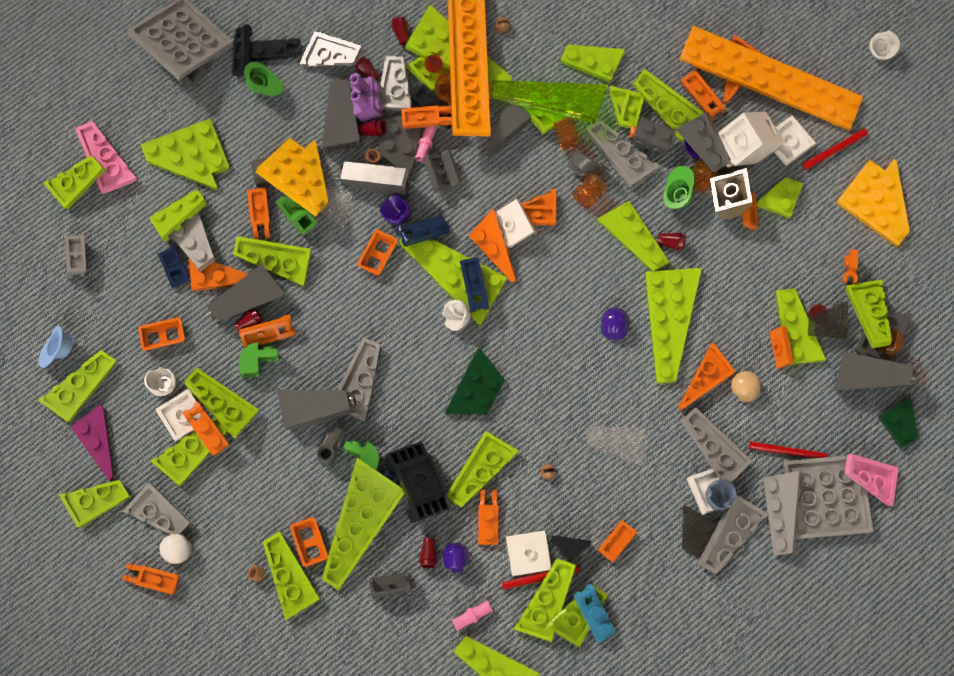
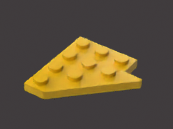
[256,138,328,216]
[836,159,910,247]

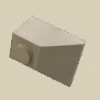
[710,169,753,221]

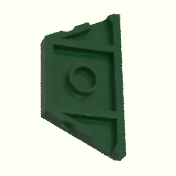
[445,348,505,415]

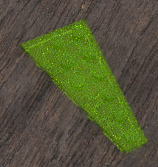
[489,80,608,124]

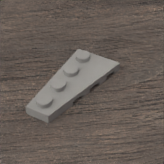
[585,120,660,188]
[338,337,381,422]
[763,471,802,556]

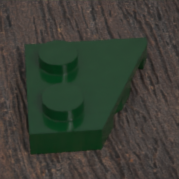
[878,396,918,449]

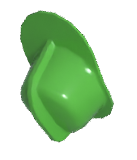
[244,62,283,96]
[663,166,695,209]

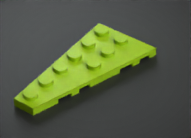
[405,5,512,95]
[399,234,507,327]
[645,268,702,384]
[322,458,404,590]

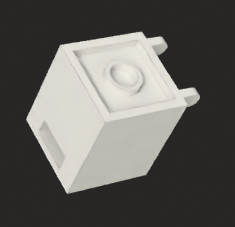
[718,112,785,168]

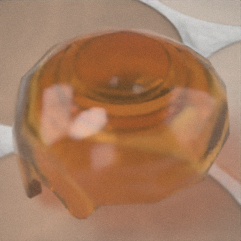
[434,73,451,103]
[690,162,716,192]
[874,328,904,357]

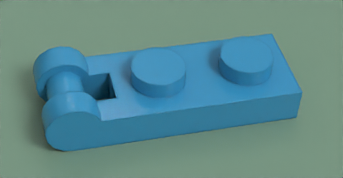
[573,584,616,643]

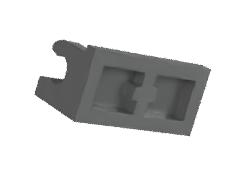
[369,572,412,599]

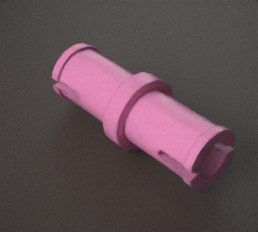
[415,126,437,163]
[452,600,493,631]

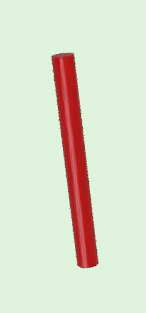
[802,128,868,170]
[749,441,828,459]
[501,564,580,590]

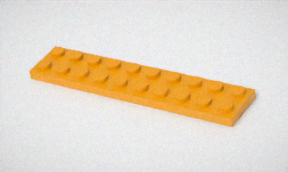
[448,0,490,137]
[679,26,863,130]

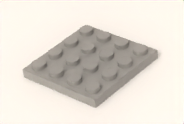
[128,0,233,80]
[783,454,873,540]

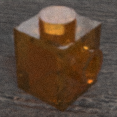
[553,117,579,149]

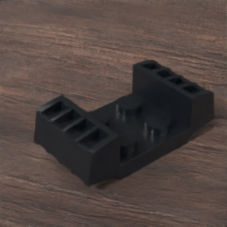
[384,441,452,523]

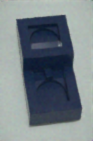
[158,246,190,288]

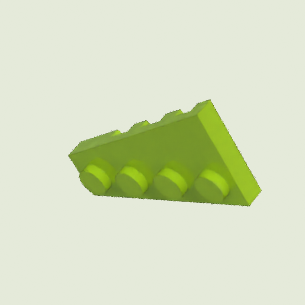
[632,68,704,143]
[597,201,669,271]
[233,236,312,287]
[845,279,892,348]
[775,288,826,365]
[38,350,118,424]
[185,368,259,439]
[151,417,229,487]
[447,431,519,508]
[263,531,320,621]
[514,559,576,642]
[453,636,540,676]

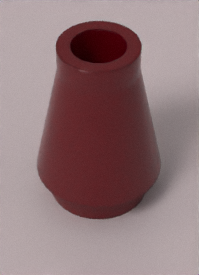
[391,17,409,45]
[353,56,381,81]
[358,118,387,137]
[657,232,686,251]
[233,308,263,333]
[418,538,438,569]

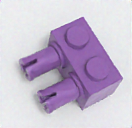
[350,73,383,122]

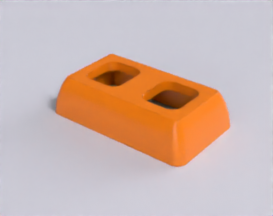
[357,230,398,276]
[138,317,185,351]
[290,517,328,567]

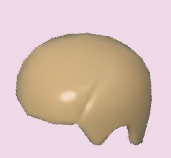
[731,371,761,402]

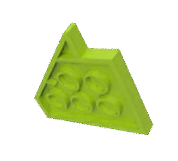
[140,118,230,190]

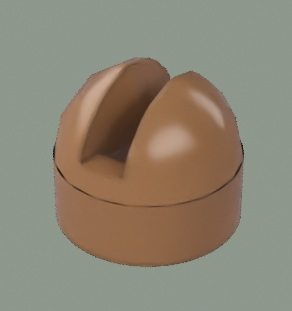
[495,17,510,33]
[365,149,380,165]
[540,464,556,480]
[248,565,265,582]

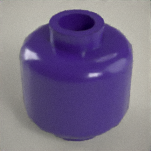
[442,542,469,573]

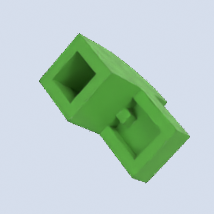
[275,194,318,235]
[239,342,280,378]
[343,440,380,471]

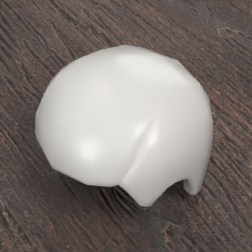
[869,31,900,60]
[442,300,471,331]
[144,367,176,396]
[159,534,192,564]

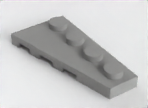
[681,407,752,482]
[697,495,768,574]

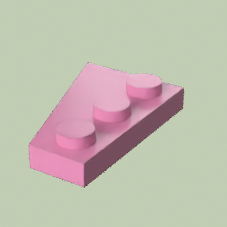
[845,454,899,506]

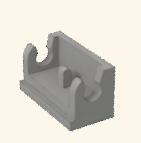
[65,235,87,279]

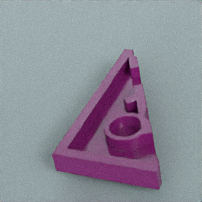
[71,405,114,481]

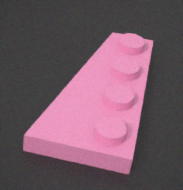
[75,121,137,194]

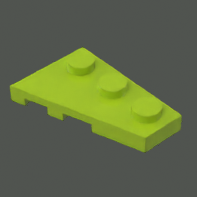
[560,44,625,83]
[43,155,106,209]
[149,189,207,243]
[59,480,131,529]
[546,584,608,648]

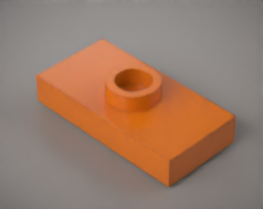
[742,191,759,230]
[769,326,794,369]
[597,520,637,563]

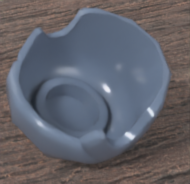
[705,479,737,511]

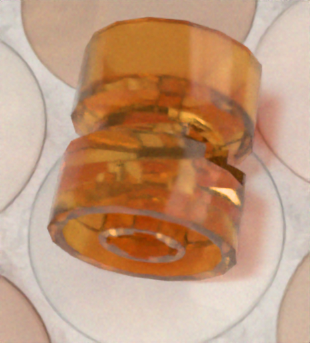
[572,173,607,209]

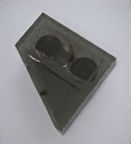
[808,301,849,338]
[681,505,718,559]

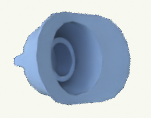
[39,326,75,368]

